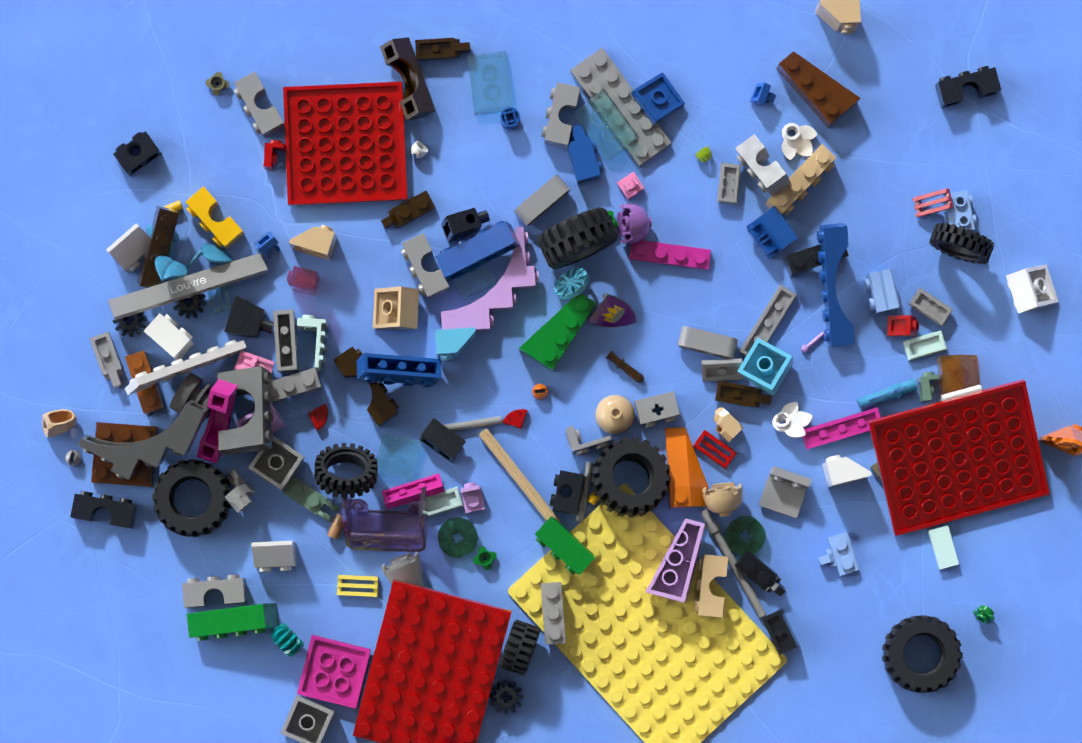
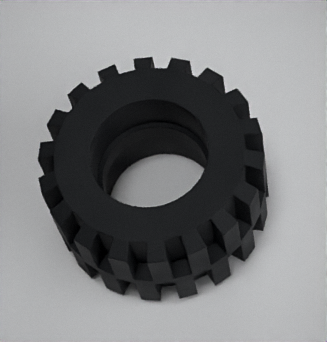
[499,620,540,675]

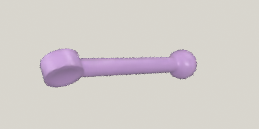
[801,329,826,353]

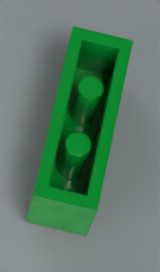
[535,516,596,575]

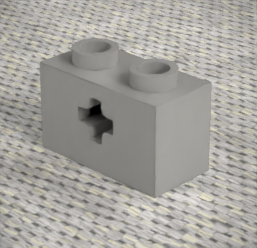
[634,391,680,428]

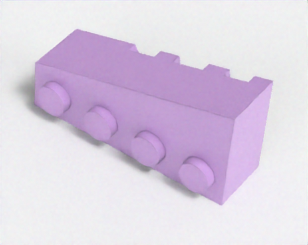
[645,518,706,603]

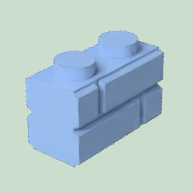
[864,269,900,314]

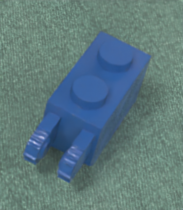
[568,124,603,184]

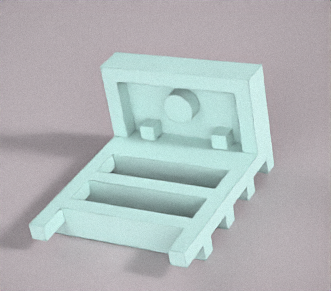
[297,315,329,371]

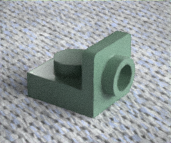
[917,372,941,402]

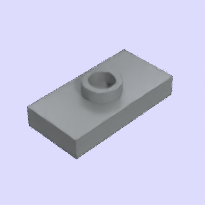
[717,163,741,205]
[908,288,953,327]

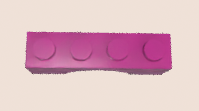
[197,379,238,464]

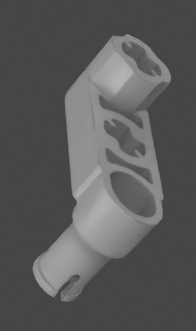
[225,469,255,513]

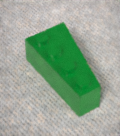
[519,293,596,372]
[186,603,279,641]

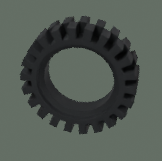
[929,223,994,264]
[314,443,378,499]

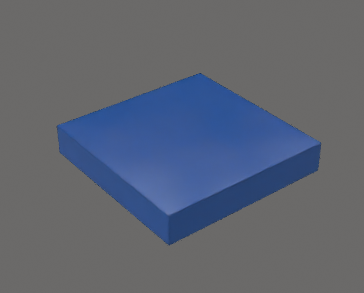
[631,72,685,125]

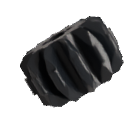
[173,294,207,319]
[113,311,148,337]
[489,680,524,714]

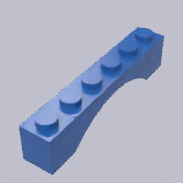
[817,223,855,347]

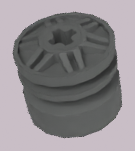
[169,372,213,422]

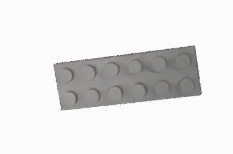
[570,47,671,167]

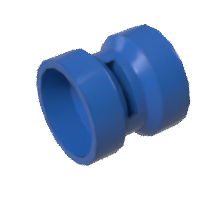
[500,107,520,130]

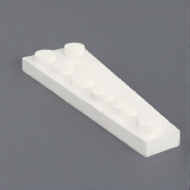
[125,340,246,396]

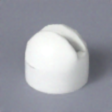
[411,141,428,158]

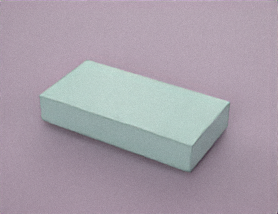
[902,331,947,361]
[419,487,463,518]
[928,525,959,570]

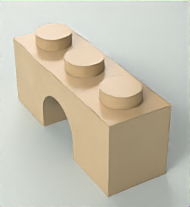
[694,554,728,618]

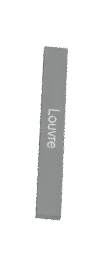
[108,253,268,320]

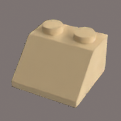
[815,0,861,35]
[289,225,337,261]
[373,286,419,330]

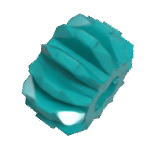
[270,623,304,657]

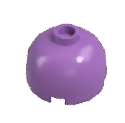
[617,204,652,244]

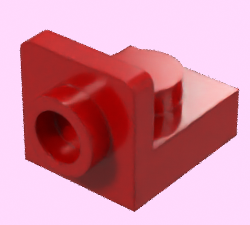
[263,140,286,170]
[887,315,919,337]

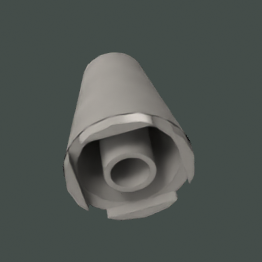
[381,552,424,587]

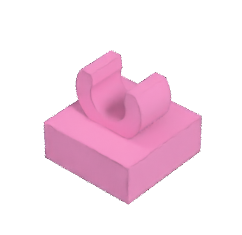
[617,172,645,200]

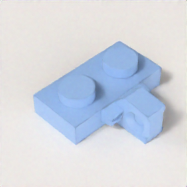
[818,532,859,576]

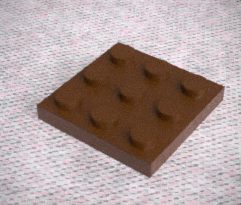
[91,422,158,487]

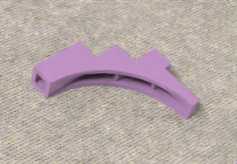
[441,227,539,332]

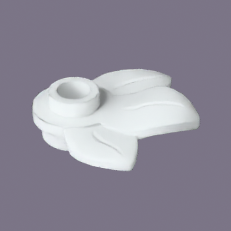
[781,123,817,160]
[772,402,813,438]

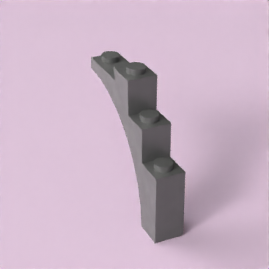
[78,400,209,480]

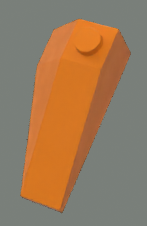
[1039,424,1082,457]
[665,427,709,508]

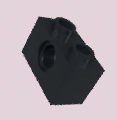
[113,131,162,177]
[549,470,584,515]

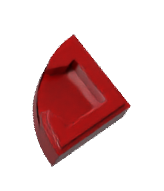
[308,404,328,431]
[502,409,528,429]

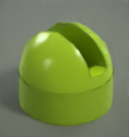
[695,146,712,163]

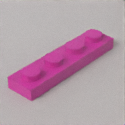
[629,240,711,270]
[802,407,881,450]

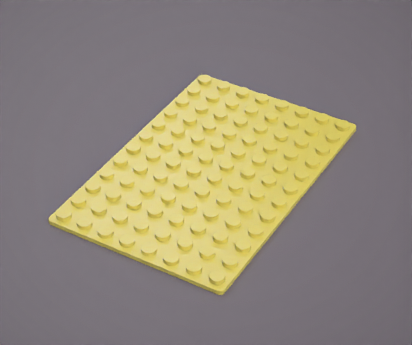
[508,484,787,743]

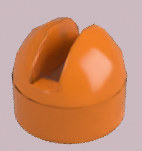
[532,384,548,400]

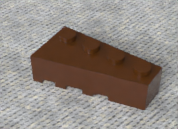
[776,51,860,128]

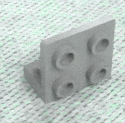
[565,426,612,456]
[759,466,812,518]

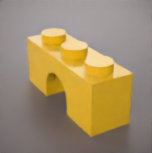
[185,186,245,249]

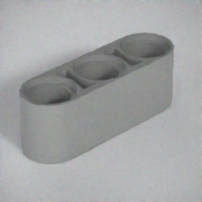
[514,174,571,226]
[677,326,738,359]

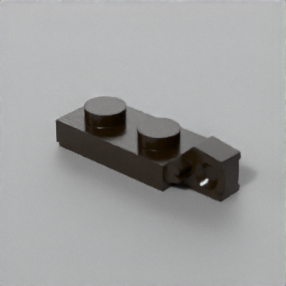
[415,37,471,61]
[381,190,436,229]
[715,381,772,408]

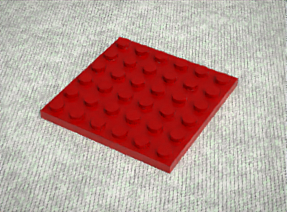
[283,81,408,206]

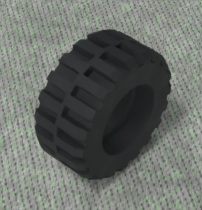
[538,207,618,269]
[591,437,671,518]
[152,459,231,537]
[882,615,963,693]

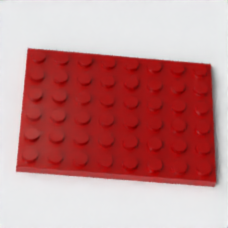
[868,379,1050,536]
[352,579,512,743]

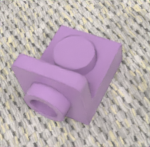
[460,482,485,513]

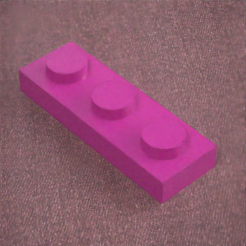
[382,473,445,510]

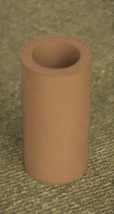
[327,513,348,540]

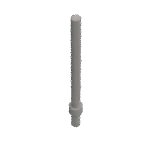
[700,509,766,618]

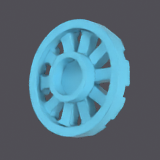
[554,267,590,299]

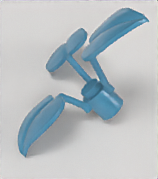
[146,224,234,282]

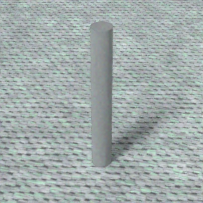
[444,416,502,431]
[575,462,594,523]

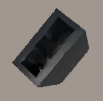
[441,208,490,242]
[224,296,274,338]

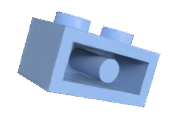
[941,190,977,231]

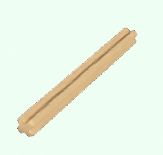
[479,429,560,522]

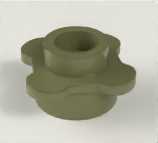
[206,72,229,96]

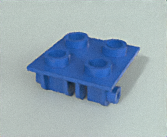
[746,205,798,259]

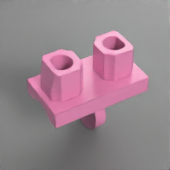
[234,350,275,373]

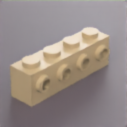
[765,144,837,216]

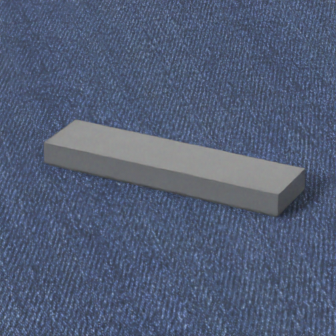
[739,284,797,357]

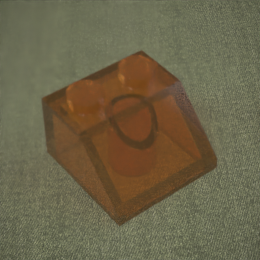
[937,354,980,397]

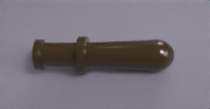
[606,350,644,383]

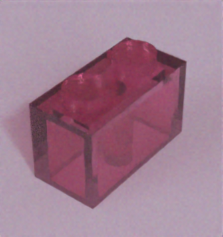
[287,266,320,296]

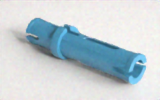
[857,378,918,410]

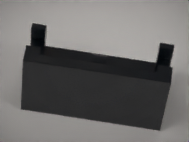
[419,418,466,463]
[762,608,799,655]

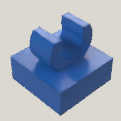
[750,82,776,105]
[254,231,280,258]

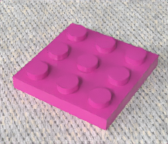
[297,635,371,709]

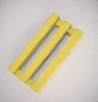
[337,575,379,597]

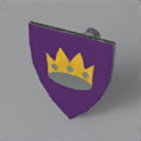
[587,293,637,327]

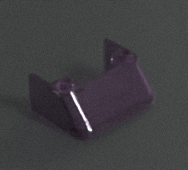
[341,487,428,552]

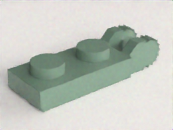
[283,476,340,523]

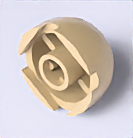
[595,395,635,435]
[702,482,743,517]

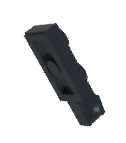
[734,549,786,597]

